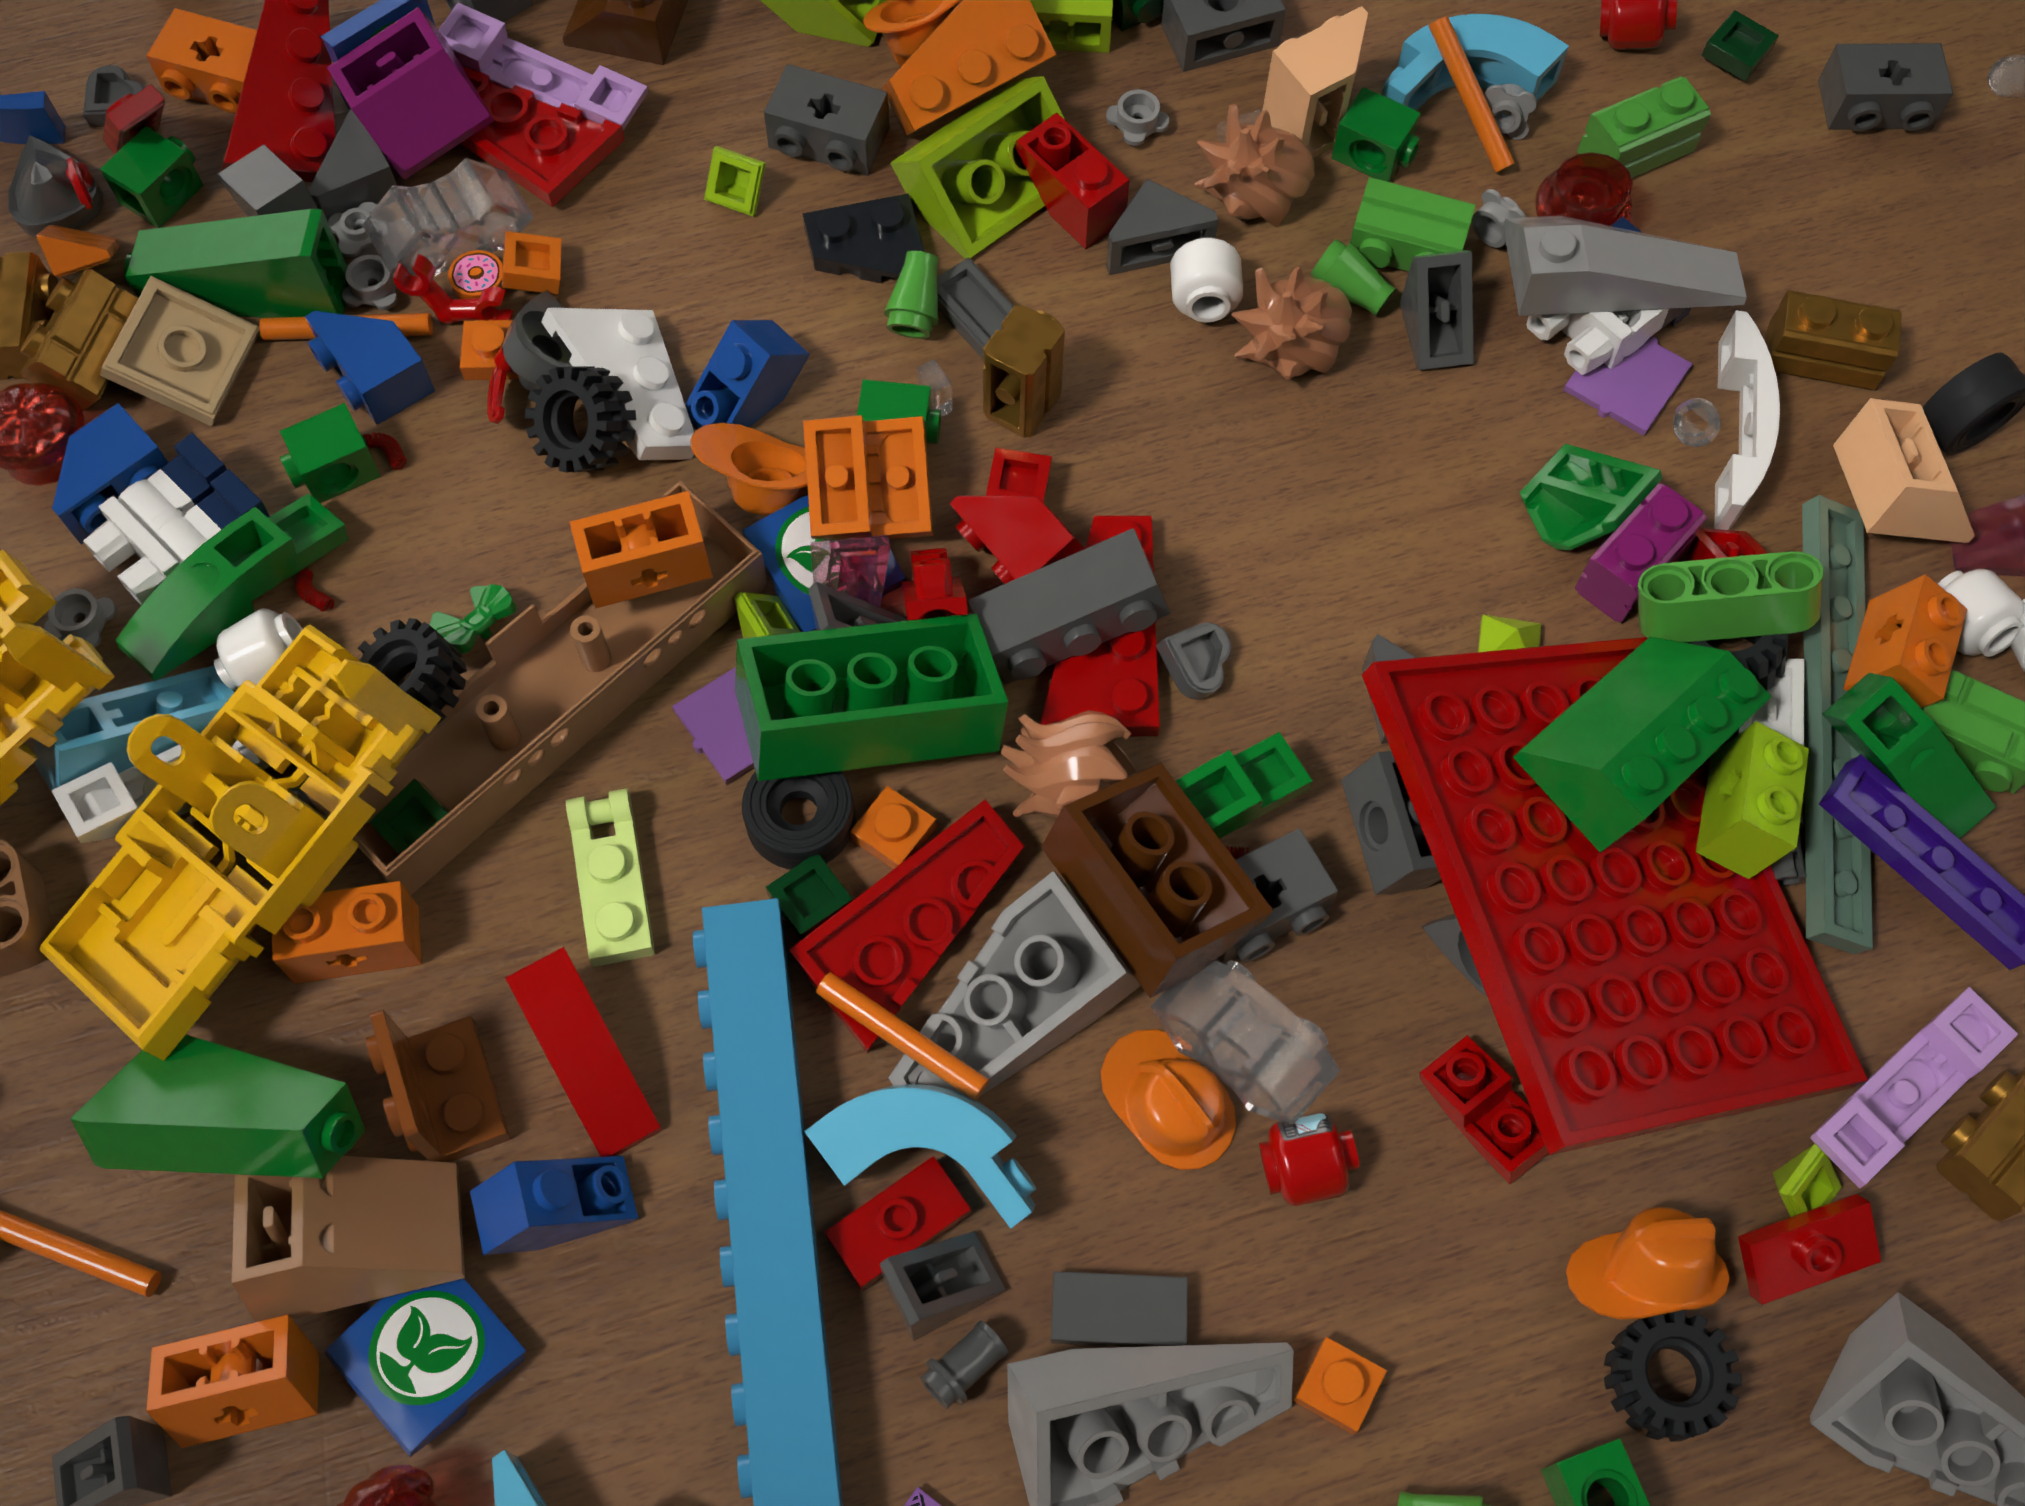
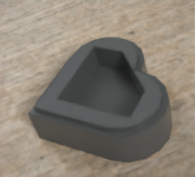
[83,65,145,127]
[1156,622,1231,700]

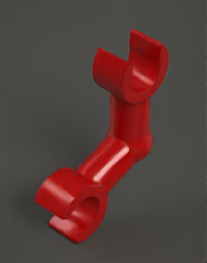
[393,254,514,324]

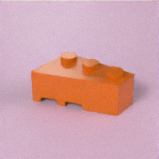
[882,0,1056,136]

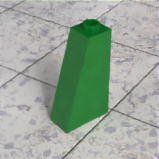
[124,209,349,318]
[70,1035,366,1178]

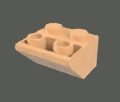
[1262,6,1368,158]
[1833,398,1975,543]

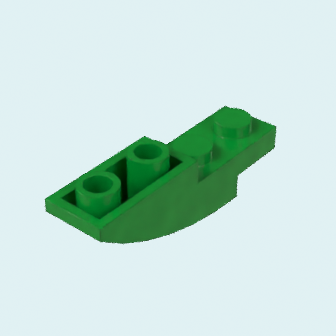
[116,493,349,681]
[1175,732,1313,839]

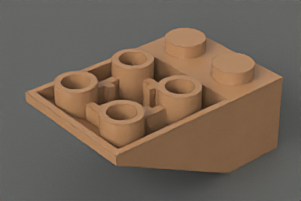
[231,1156,465,1322]

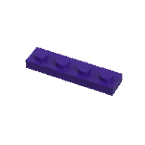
[1819,754,2025,970]

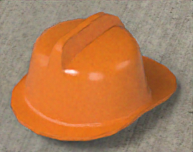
[863,0,961,66]
[690,423,808,516]
[1100,1029,1236,1170]
[1566,1206,1730,1320]

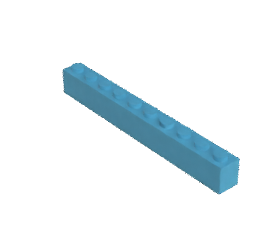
[693,898,843,1506]

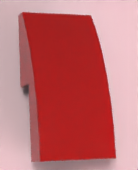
[1419,1035,1548,1184]

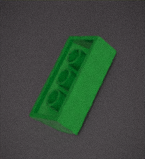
[1513,636,1772,852]

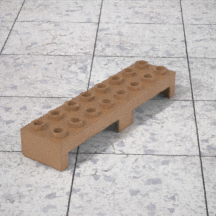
[306,480,768,895]

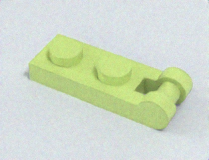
[566,788,655,967]

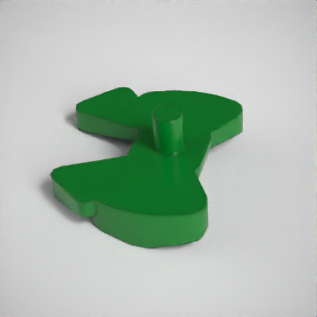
[430,584,517,654]

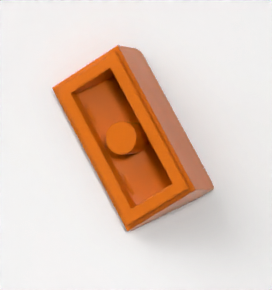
[36,225,120,278]

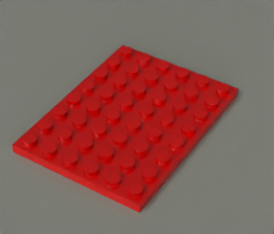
[1361,637,1868,1155]

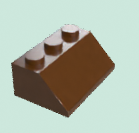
[562,0,688,65]
[1041,763,1274,998]

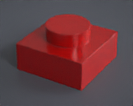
[985,447,1052,503]

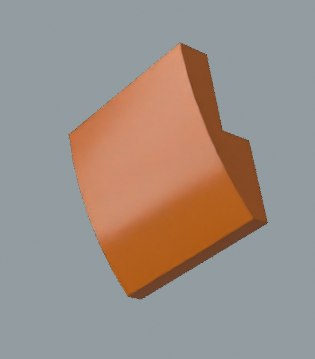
[803,415,933,540]

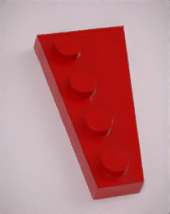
[221,0,335,182]
[460,65,625,208]
[1040,516,1160,737]
[788,799,1024,1053]

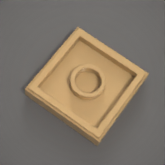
[100,276,260,426]

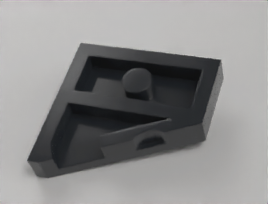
[802,193,924,284]

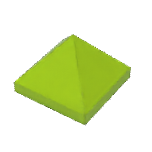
[704,146,766,217]
[734,592,800,638]
[1478,614,1541,652]
[1773,1144,1841,1217]

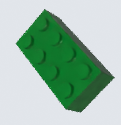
[735,613,1008,781]

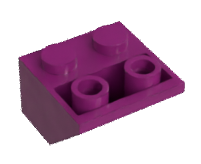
[327,7,495,180]

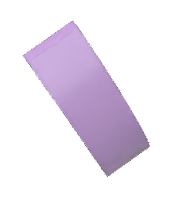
[438,2,648,130]
[1810,987,2018,1189]

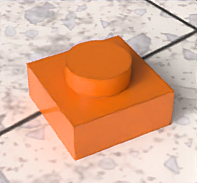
[502,231,562,295]
[460,320,519,380]
[850,786,937,869]
[1293,1337,1387,1435]

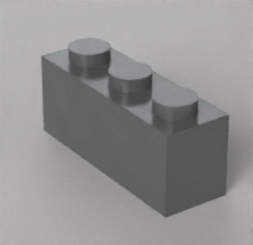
[968,528,1171,684]

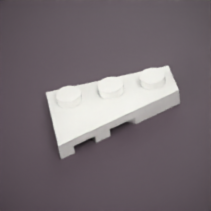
[541,308,694,460]

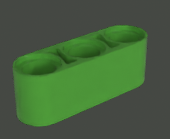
[1638,551,1824,642]

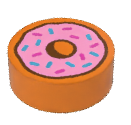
[448,250,506,299]

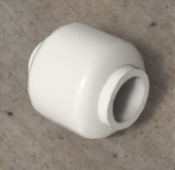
[1170,238,1243,323]
[1938,569,2025,657]
[214,608,303,690]

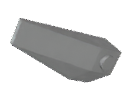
[1503,216,1747,316]
[888,871,1141,1095]
[1810,1292,2025,1506]
[1007,1342,1294,1506]

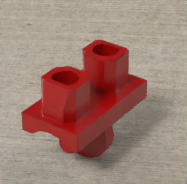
[902,548,968,620]

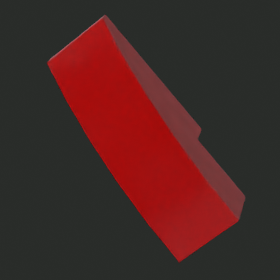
[505,947,663,1157]

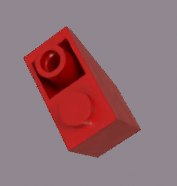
[1016,113,1130,249]
[949,496,1086,584]

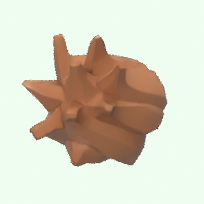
[1195,104,1315,227]
[1232,266,1352,380]
[1000,710,1137,819]

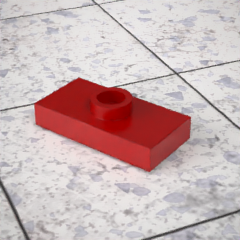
[103,84,165,154]
[824,1156,971,1291]
[1738,1194,1881,1305]

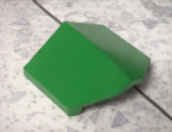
[1519,444,1663,550]

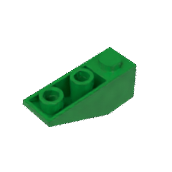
[1822,673,1996,839]

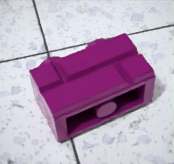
[1575,483,1707,623]

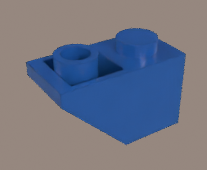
[305,311,435,425]
[685,320,810,429]
[52,403,168,544]
[470,1156,638,1255]

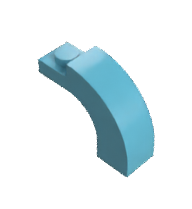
[1382,14,1569,111]
[804,1084,1037,1228]

